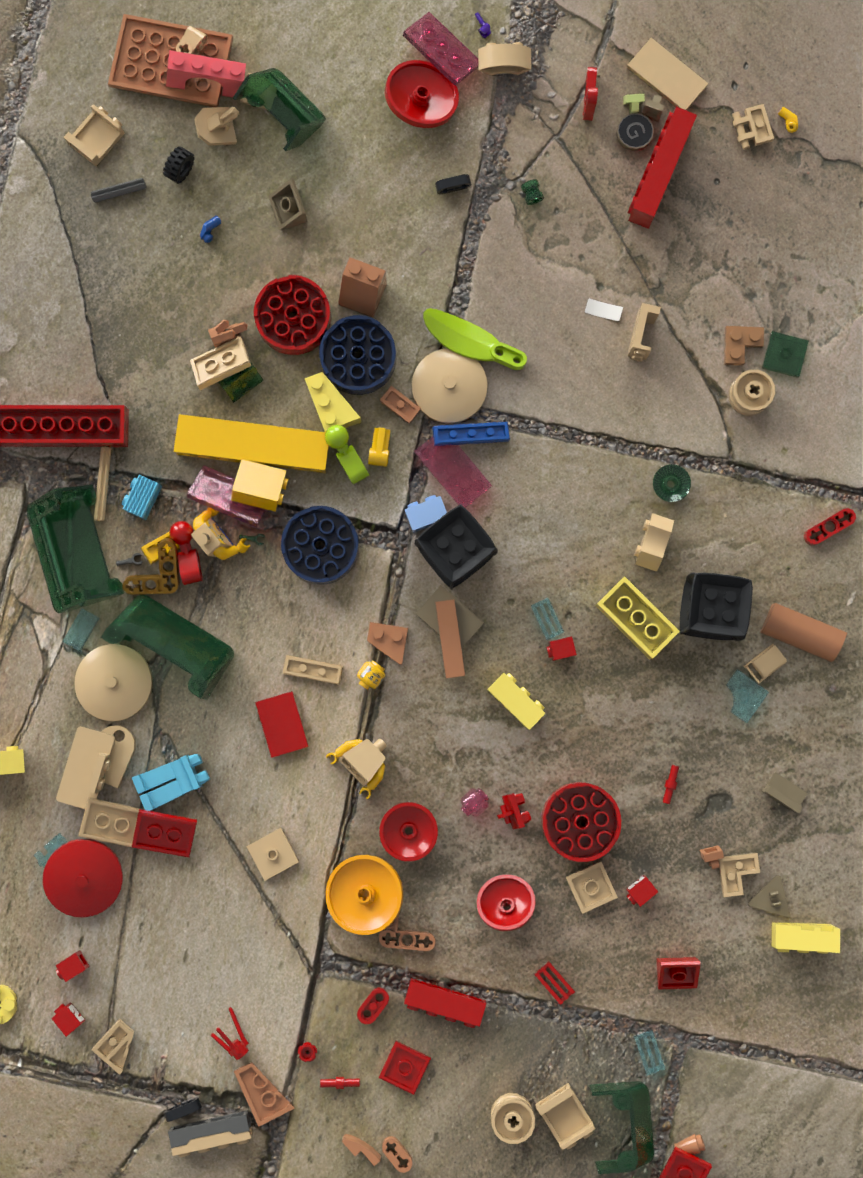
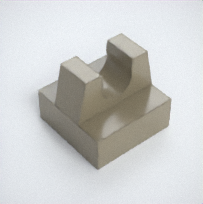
[642,95,665,122]

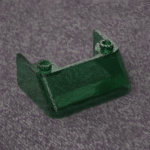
[233,68,326,151]
[589,1081,654,1174]

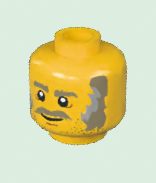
[357,661,386,690]

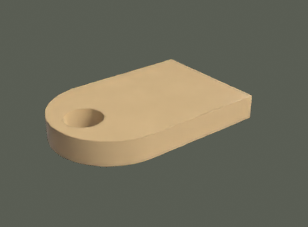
[101,726,136,788]

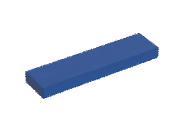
[432,422,510,446]

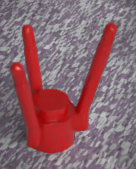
[211,1007,249,1060]

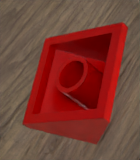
[656,957,701,990]

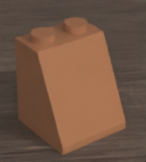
[338,257,387,318]

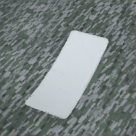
[585,298,623,321]

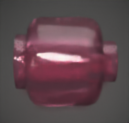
[461,788,489,817]

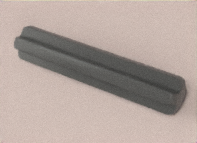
[91,178,146,202]

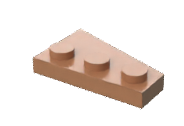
[234,1062,294,1127]

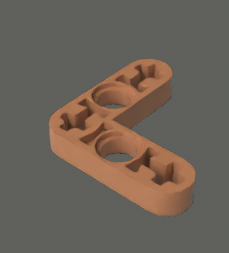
[379,914,436,951]

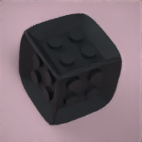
[415,504,498,590]
[680,572,753,641]

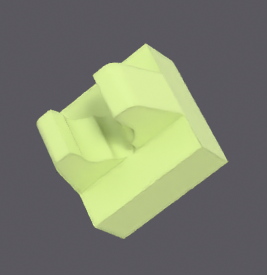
[623,94,645,113]

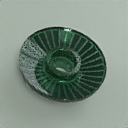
[653,464,691,502]

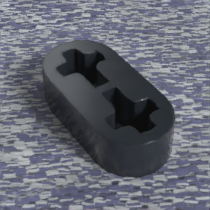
[435,174,472,194]
[163,1097,202,1122]

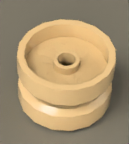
[729,370,775,416]
[491,1093,535,1144]

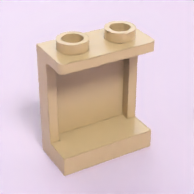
[64,104,125,167]
[628,303,661,361]
[535,1083,596,1150]

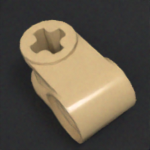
[176,26,208,55]

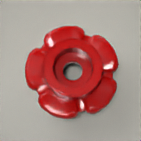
[298,1042,317,1062]

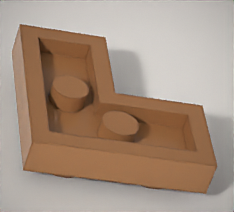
[724,326,764,365]

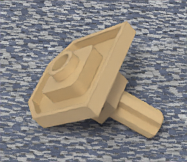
[194,107,239,146]

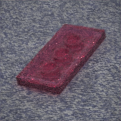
[403,12,479,86]
[414,436,492,508]
[187,465,267,528]

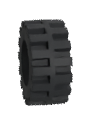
[163,146,195,184]

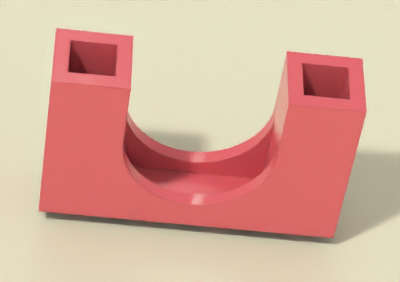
[166,50,246,99]

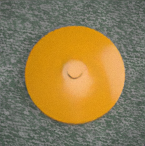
[326,855,403,935]

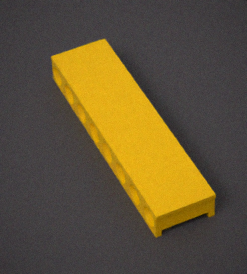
[173,414,329,473]

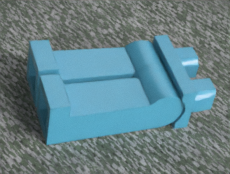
[132,754,210,811]

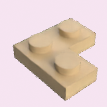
[718,853,760,897]

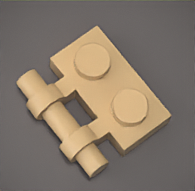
[732,104,774,150]

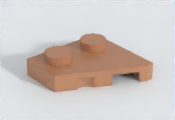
[367,622,408,665]

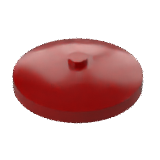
[385,60,459,128]
[43,839,123,918]

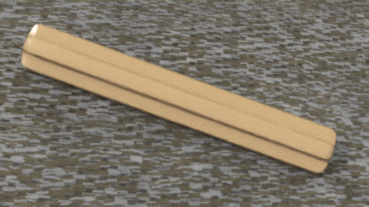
[94,446,112,521]

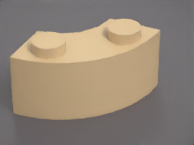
[478,42,531,76]
[634,513,674,571]

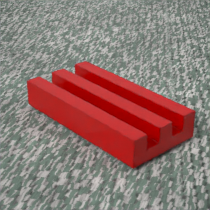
[534,961,575,1005]

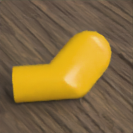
[778,106,798,133]

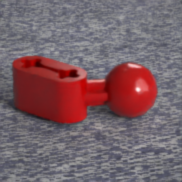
[169,521,203,585]

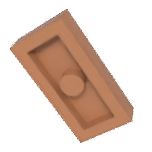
[380,386,421,425]

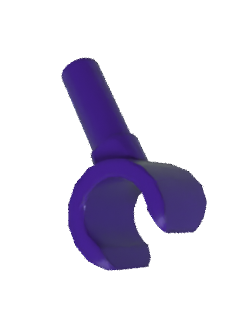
[475,12,491,38]

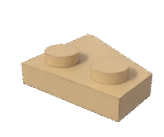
[92,1019,134,1075]

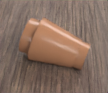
[674,1134,706,1154]

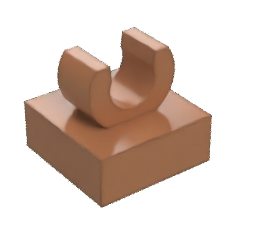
[699,845,724,869]

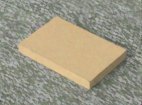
[190,336,251,390]
[78,797,145,847]

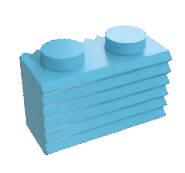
[122,475,162,520]

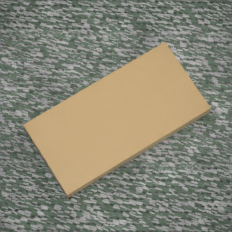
[627,38,708,110]

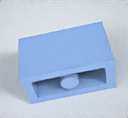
[405,495,447,533]

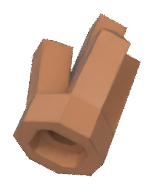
[208,319,248,348]

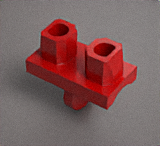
[497,793,531,830]

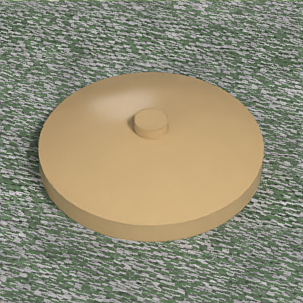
[412,348,487,424]
[75,644,153,721]

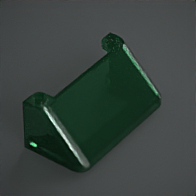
[27,485,124,613]
[100,595,234,700]

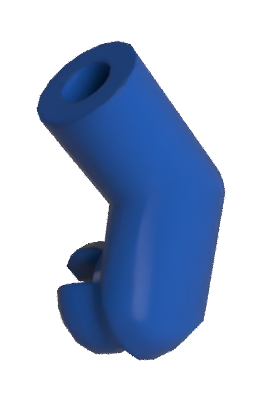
[200,216,221,243]

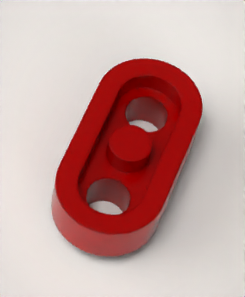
[357,987,389,1024]

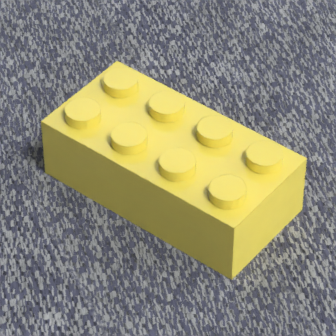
[595,576,680,660]

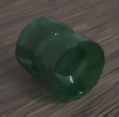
[521,179,544,205]

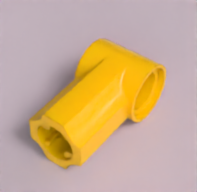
[368,427,391,467]

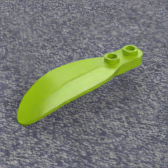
[423,308,527,370]

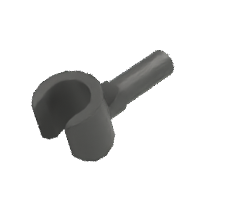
[116,553,143,566]

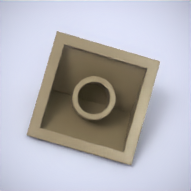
[268,178,308,230]

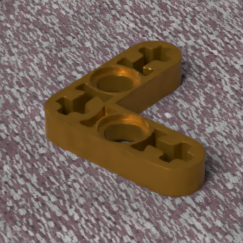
[122,538,179,595]

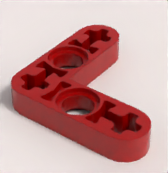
[583,67,598,121]

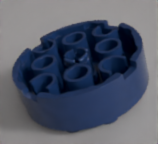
[319,315,396,395]
[281,506,359,585]

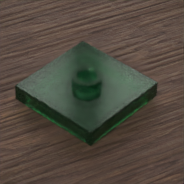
[762,331,809,378]

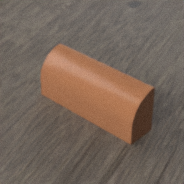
[760,603,847,662]

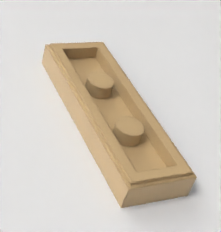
[282,655,343,685]

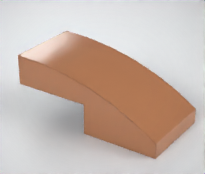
[342,1134,381,1166]

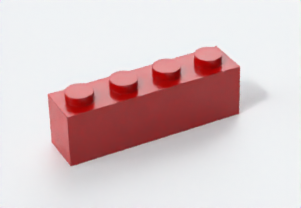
[404,978,486,1028]

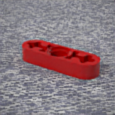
[804,508,856,545]

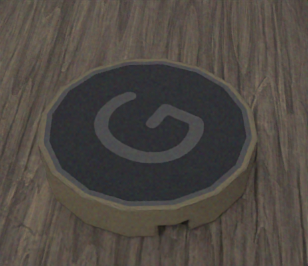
[616,113,654,151]

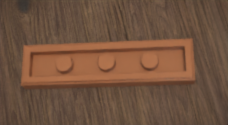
[435,599,465,678]

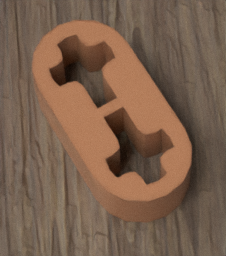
[382,1136,412,1173]

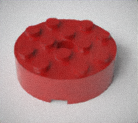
[254,275,331,355]
[541,782,622,862]

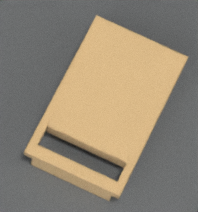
[744,644,787,684]

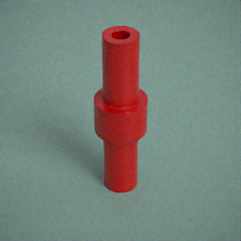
[663,765,679,804]
[320,1077,360,1089]

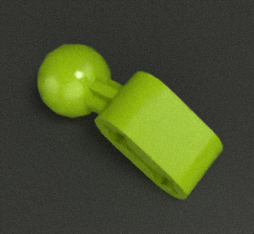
[325,424,370,485]

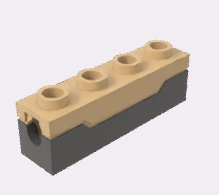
[168,1110,253,1157]

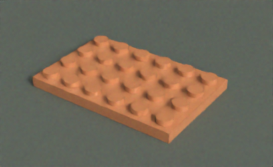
[108,14,233,107]

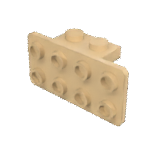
[56,726,115,809]

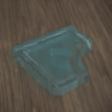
[726,669,769,723]

